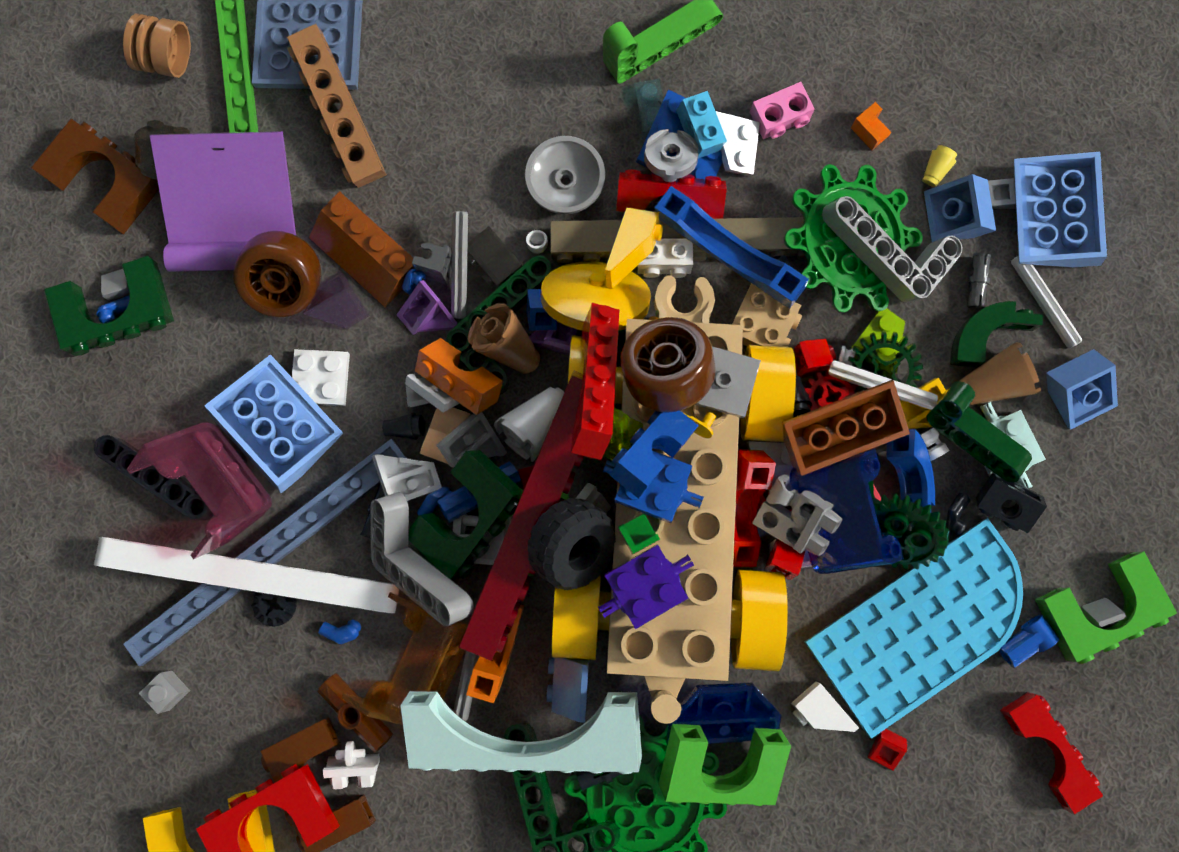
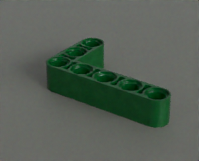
[446,256,551,395]
[504,723,620,852]

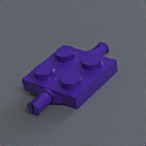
[598,544,694,629]

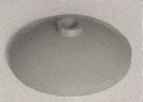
[525,136,605,214]

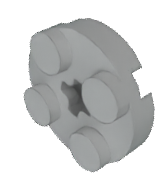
[644,129,698,182]

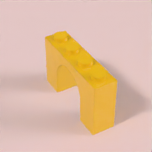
[143,790,275,852]

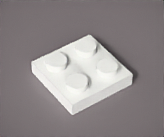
[292,349,350,406]

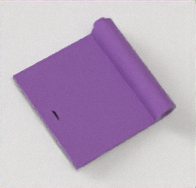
[150,131,296,272]

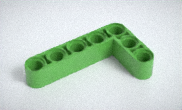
[603,0,723,84]

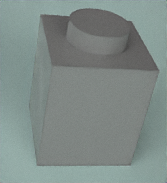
[139,671,190,714]

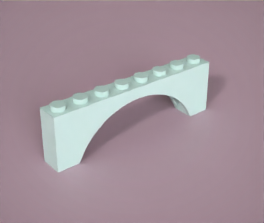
[400,691,642,774]

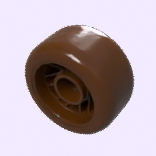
[233,231,321,317]
[621,317,716,412]

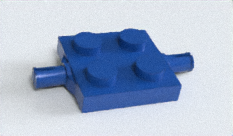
[603,450,704,523]

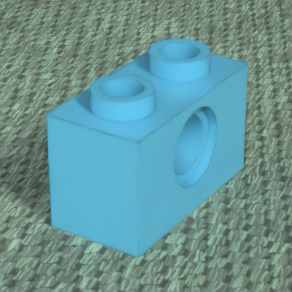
[676,91,727,159]

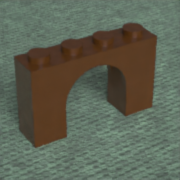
[31,119,159,234]
[261,717,376,852]

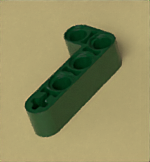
[926,381,1032,482]

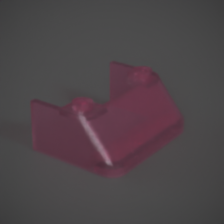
[127,422,272,560]

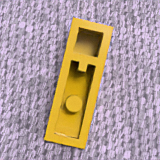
[605,208,663,289]

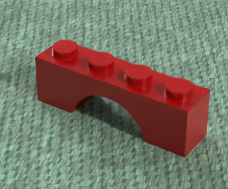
[616,169,727,219]
[733,449,776,567]
[1000,692,1103,814]

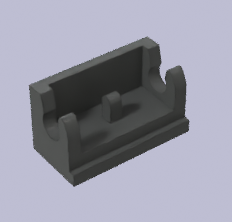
[412,243,452,286]

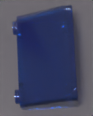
[789,448,903,574]

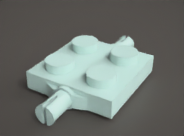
[980,402,1046,488]

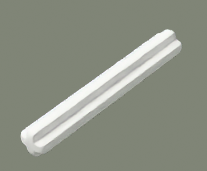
[1011,256,1082,348]
[828,361,938,410]

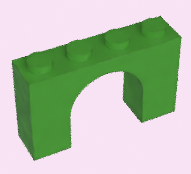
[1035,551,1177,664]
[659,724,791,806]

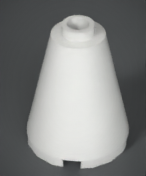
[494,387,564,462]

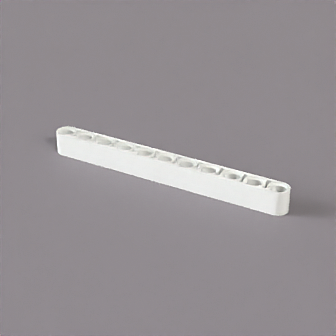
[94,537,399,613]

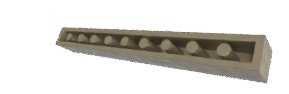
[551,217,807,264]

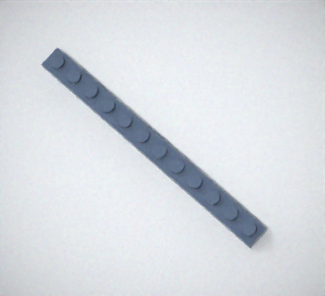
[123,439,406,666]

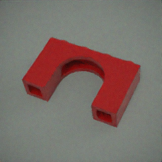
[196,764,340,852]

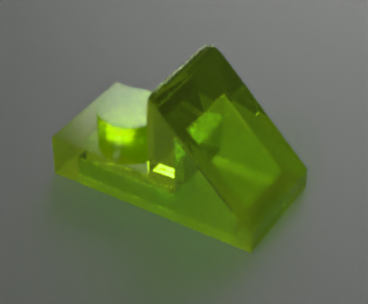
[603,408,643,460]

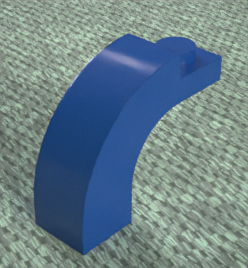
[886,429,935,512]

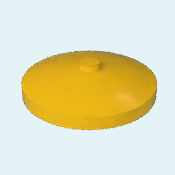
[541,262,651,331]

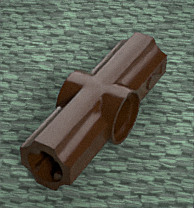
[317,673,394,753]

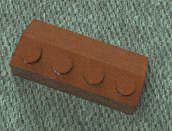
[309,191,415,308]
[782,380,910,476]

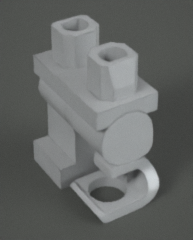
[752,474,843,556]

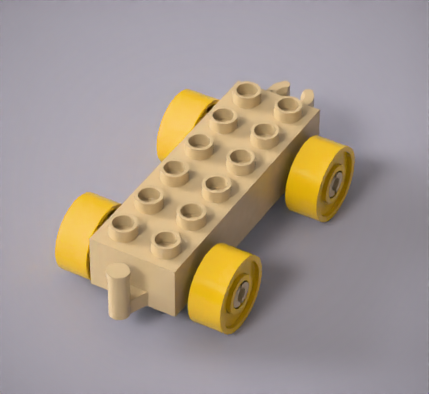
[552,275,796,724]

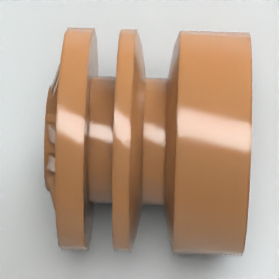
[123,13,191,78]

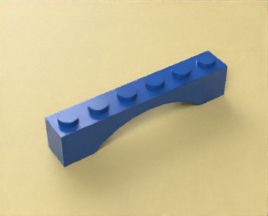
[655,186,809,309]

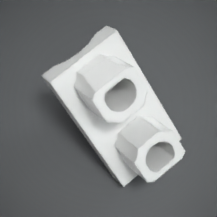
[323,741,380,789]

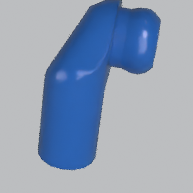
[402,269,426,295]
[96,295,130,323]
[417,487,452,515]
[318,620,361,644]

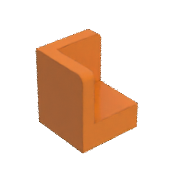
[851,102,891,150]

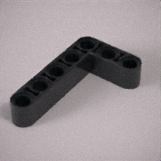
[94,435,247,521]

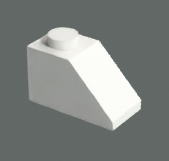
[791,681,859,732]

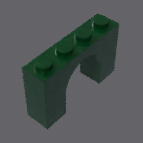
[44,256,174,356]
[408,450,523,580]

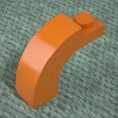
[466,605,524,703]

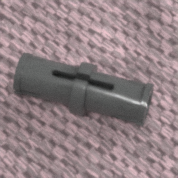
[967,253,991,309]

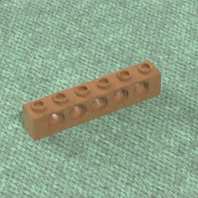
[287,24,387,188]

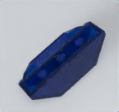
[666,682,782,745]

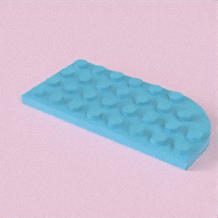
[804,518,1023,739]

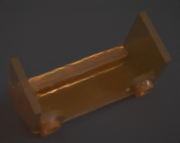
[341,592,468,725]

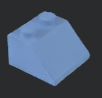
[924,174,996,242]
[1046,349,1118,430]
[547,657,589,723]

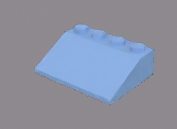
[1014,152,1107,267]
[204,355,343,493]

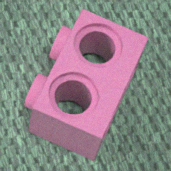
[750,82,815,139]

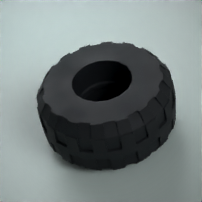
[528,498,616,590]

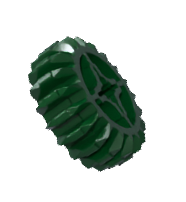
[848,331,923,392]

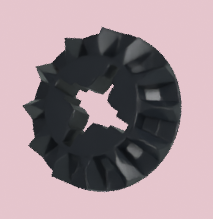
[251,592,297,627]

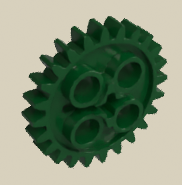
[854,494,949,570]

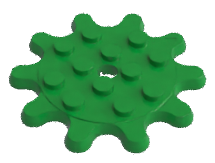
[784,164,923,313]
[564,715,727,852]

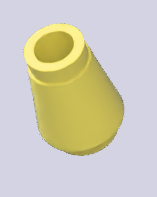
[922,145,957,187]

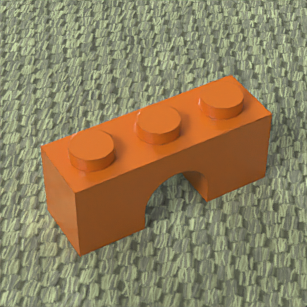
[415,338,503,415]

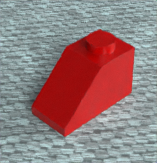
[793,339,836,378]
[764,538,806,580]

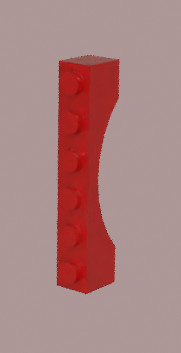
[571,303,620,460]

